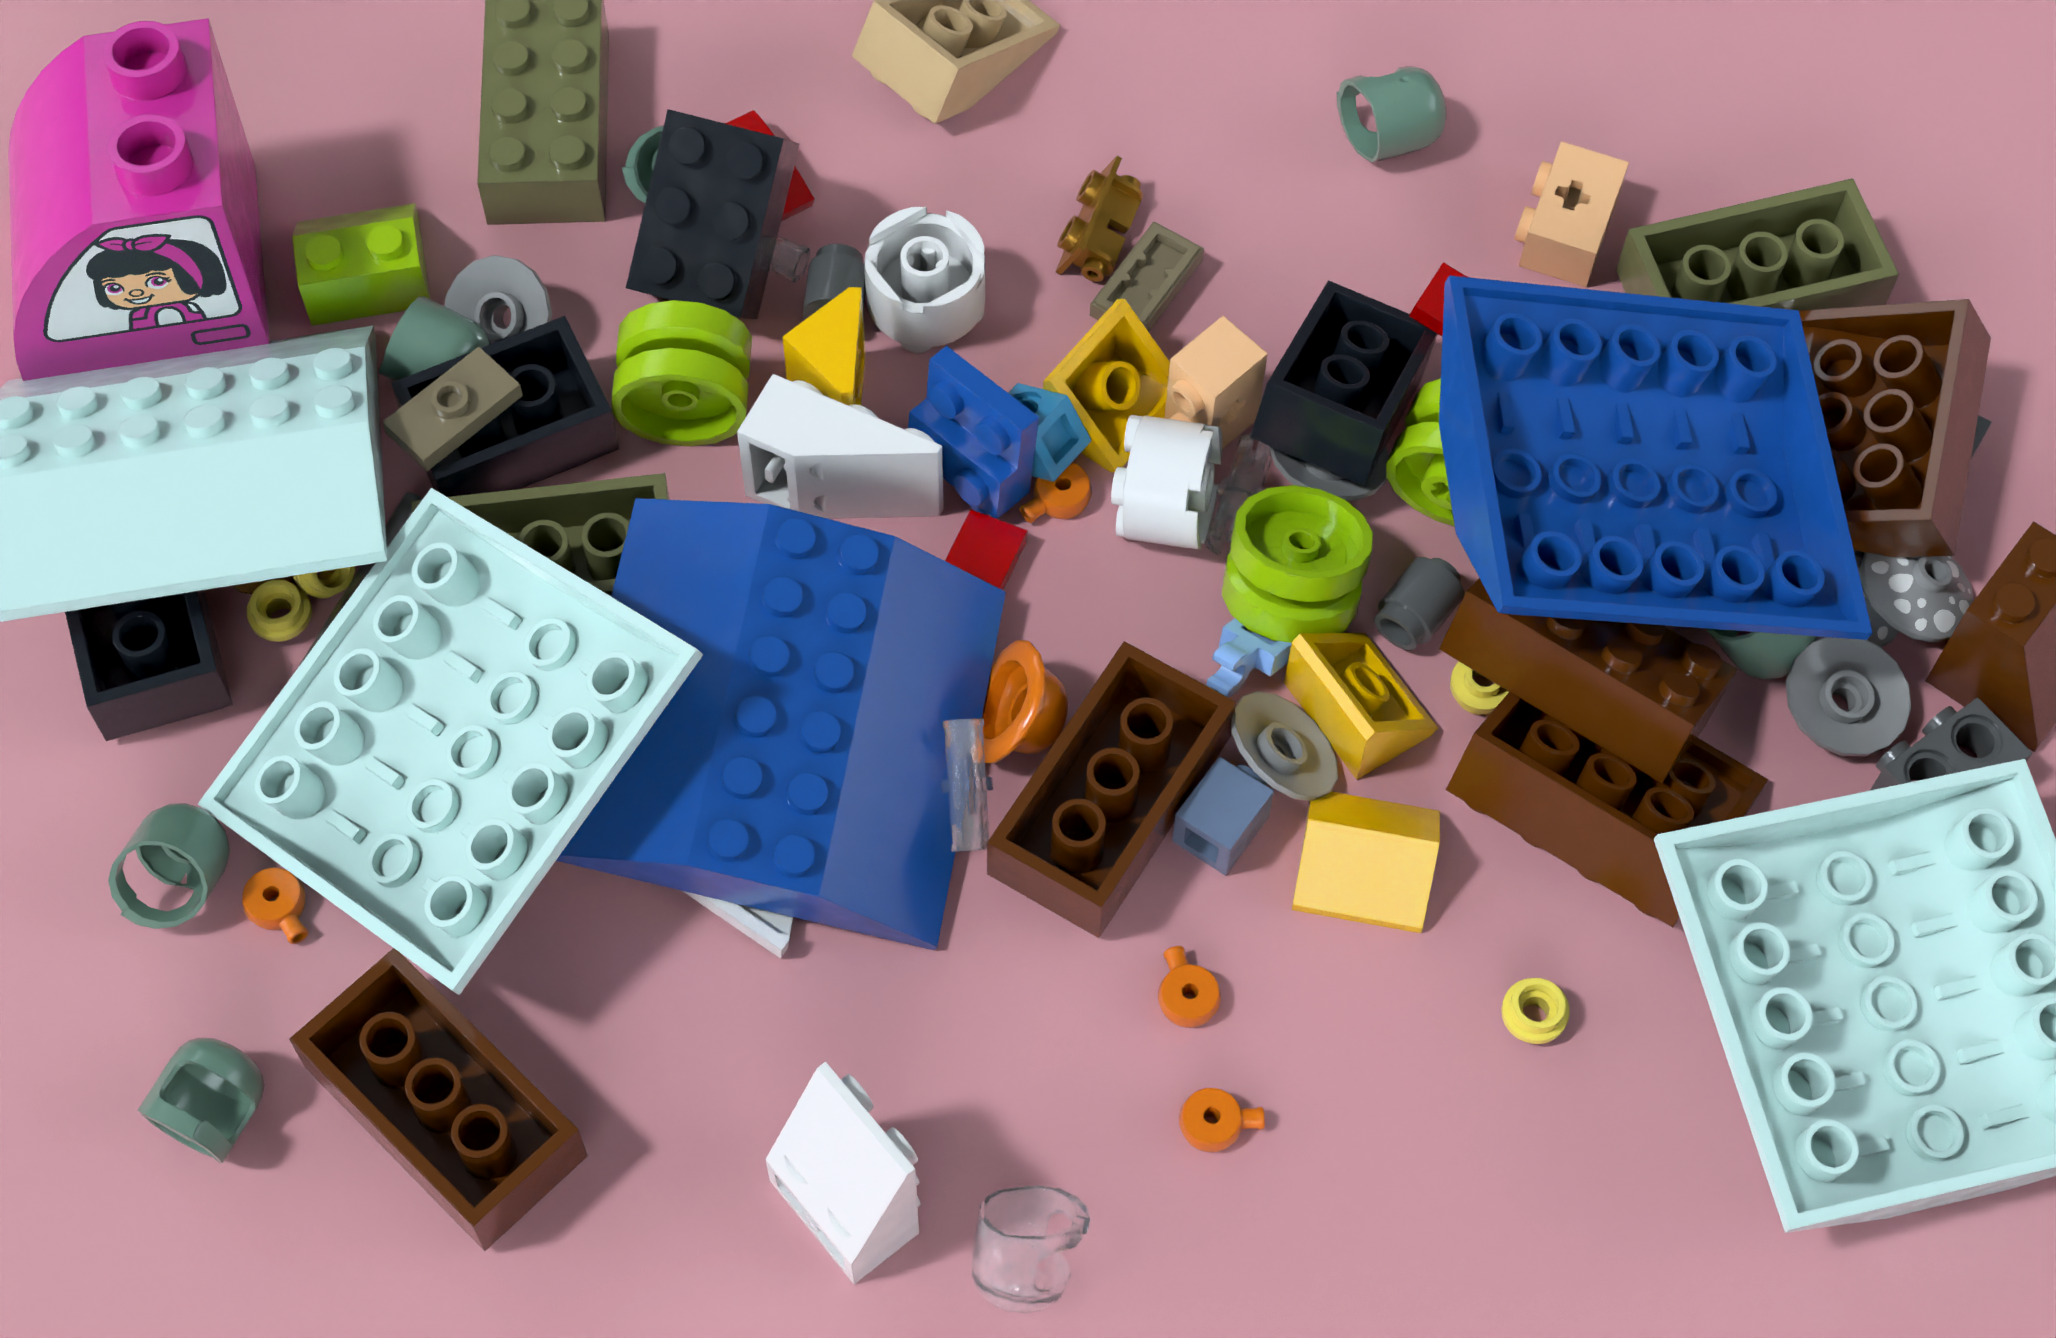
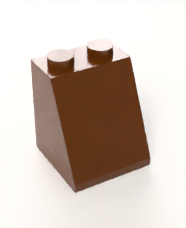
[1925,521,2056,752]

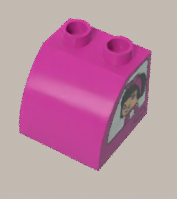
[8,18,270,381]

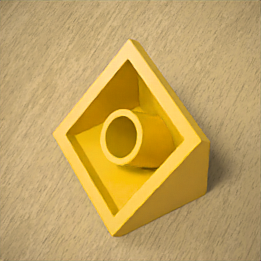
[782,287,866,406]
[1043,299,1170,473]
[1284,633,1439,780]
[1292,791,1440,933]

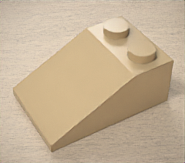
[852,0,1060,124]

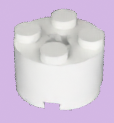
[864,207,985,353]
[1111,415,1222,549]

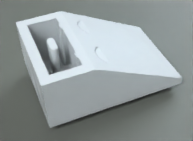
[737,374,943,519]
[766,1062,921,1284]

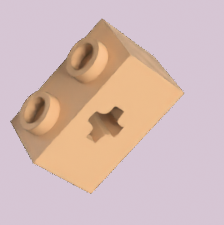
[1514,141,1629,287]
[1165,316,1268,449]

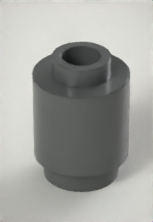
[803,244,866,320]
[1374,557,1465,650]

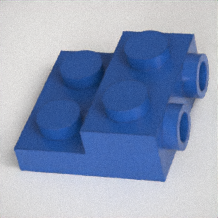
[908,345,1039,519]

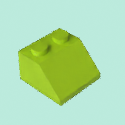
[292,203,430,326]

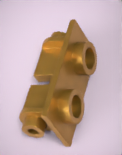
[1055,156,1143,282]

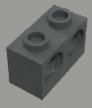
[1870,697,2032,790]

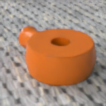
[1019,463,1092,523]
[242,867,308,944]
[1158,945,1221,1028]
[1179,1088,1265,1153]

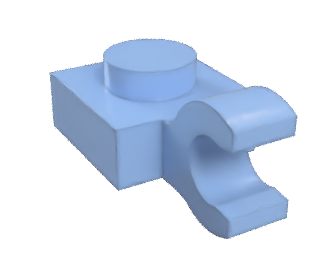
[1206,618,1291,697]

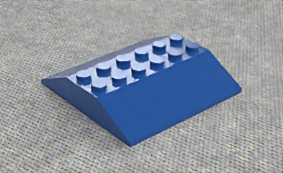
[1439,276,1873,640]
[556,498,1006,951]

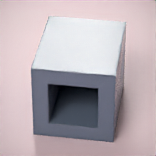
[1172,756,1274,876]

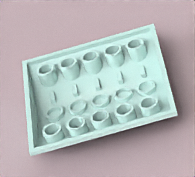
[0,325,387,622]
[198,488,703,995]
[1654,759,2056,1233]

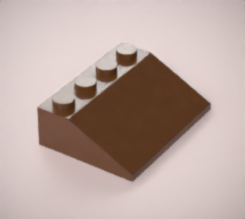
[1799,299,1991,557]
[1446,692,1769,928]

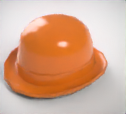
[976,640,1069,763]

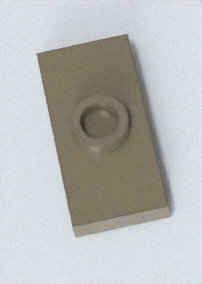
[1089,221,1204,332]
[382,347,523,472]

